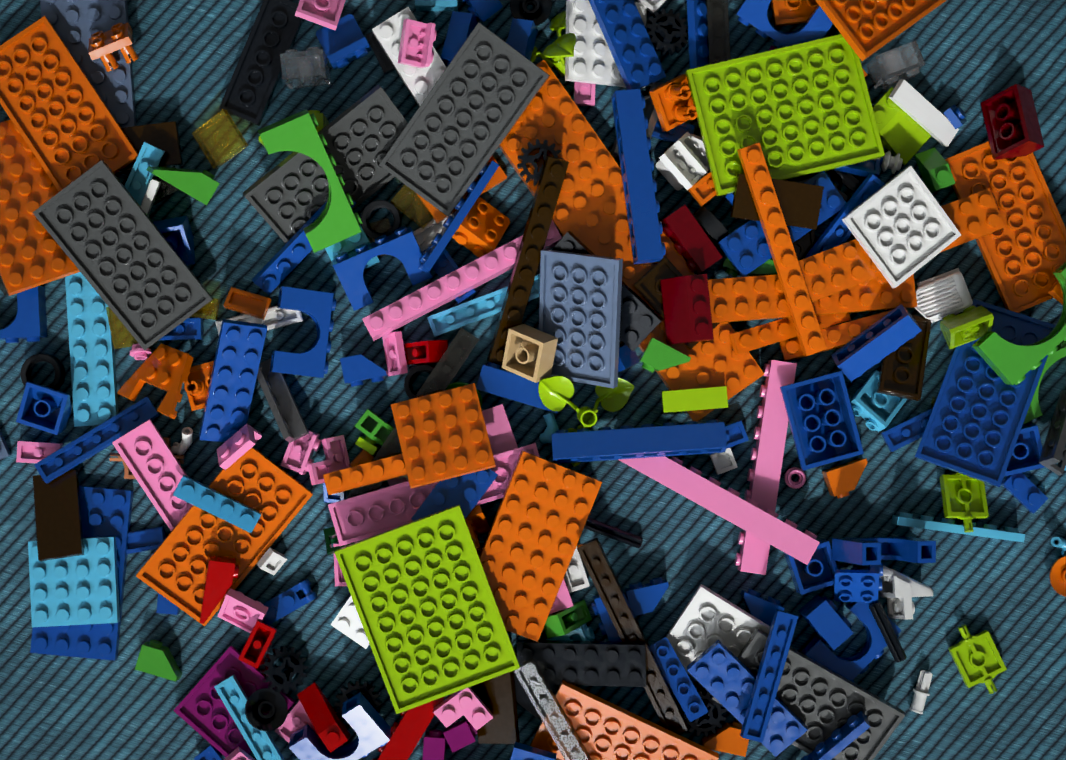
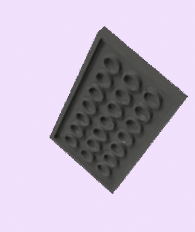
[379,23,550,216]
[242,84,408,244]
[32,160,213,351]
[711,628,905,760]

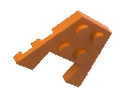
[117,343,194,420]

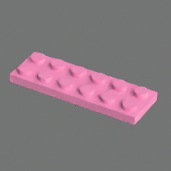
[112,419,192,531]

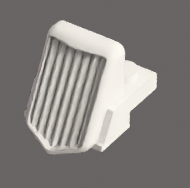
[656,131,710,191]
[914,268,973,323]
[878,566,934,620]

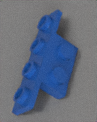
[649,637,708,722]

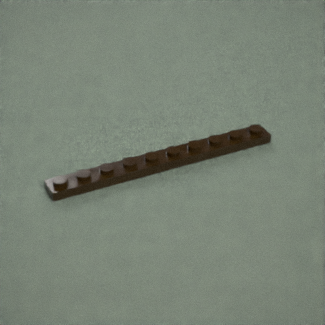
[487,155,569,365]
[577,538,689,734]

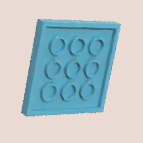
[28,536,120,627]

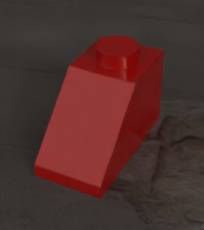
[404,340,449,365]
[238,620,277,669]

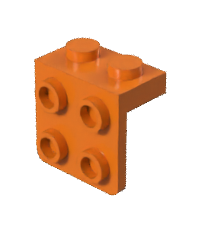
[452,197,510,258]

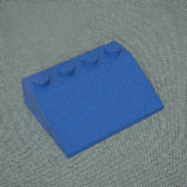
[780,371,864,470]

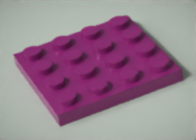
[173,645,295,757]

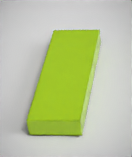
[661,386,728,413]

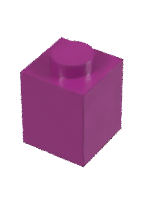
[443,718,478,753]
[422,729,446,760]

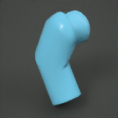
[539,412,559,444]
[1051,537,1066,556]

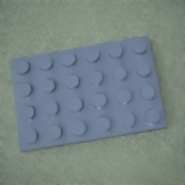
[539,249,623,388]

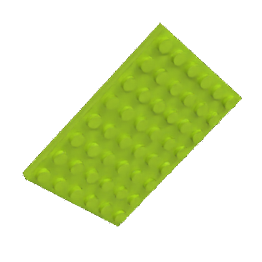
[685,34,885,196]
[334,504,520,714]

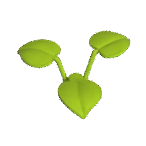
[530,10,576,76]
[538,376,634,467]

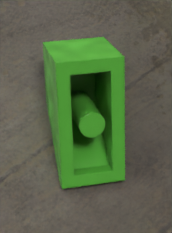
[914,147,955,194]
[639,338,691,373]
[544,600,592,638]
[135,640,182,682]

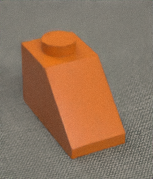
[822,458,868,499]
[701,721,749,757]

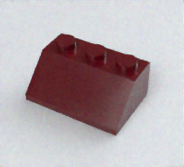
[981,84,1045,160]
[661,205,722,275]
[660,274,714,345]

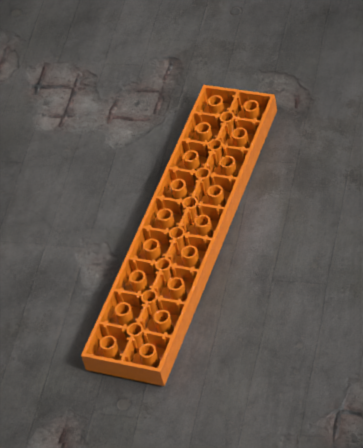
[499,60,764,422]

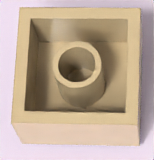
[502,324,558,383]

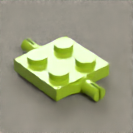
[940,472,989,533]
[948,624,1007,694]

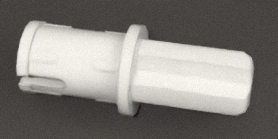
[909,670,933,714]

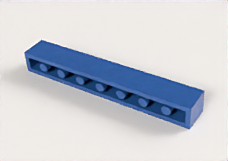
[611,89,666,264]
[551,420,727,464]

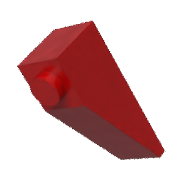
[200,555,239,624]
[297,682,351,753]

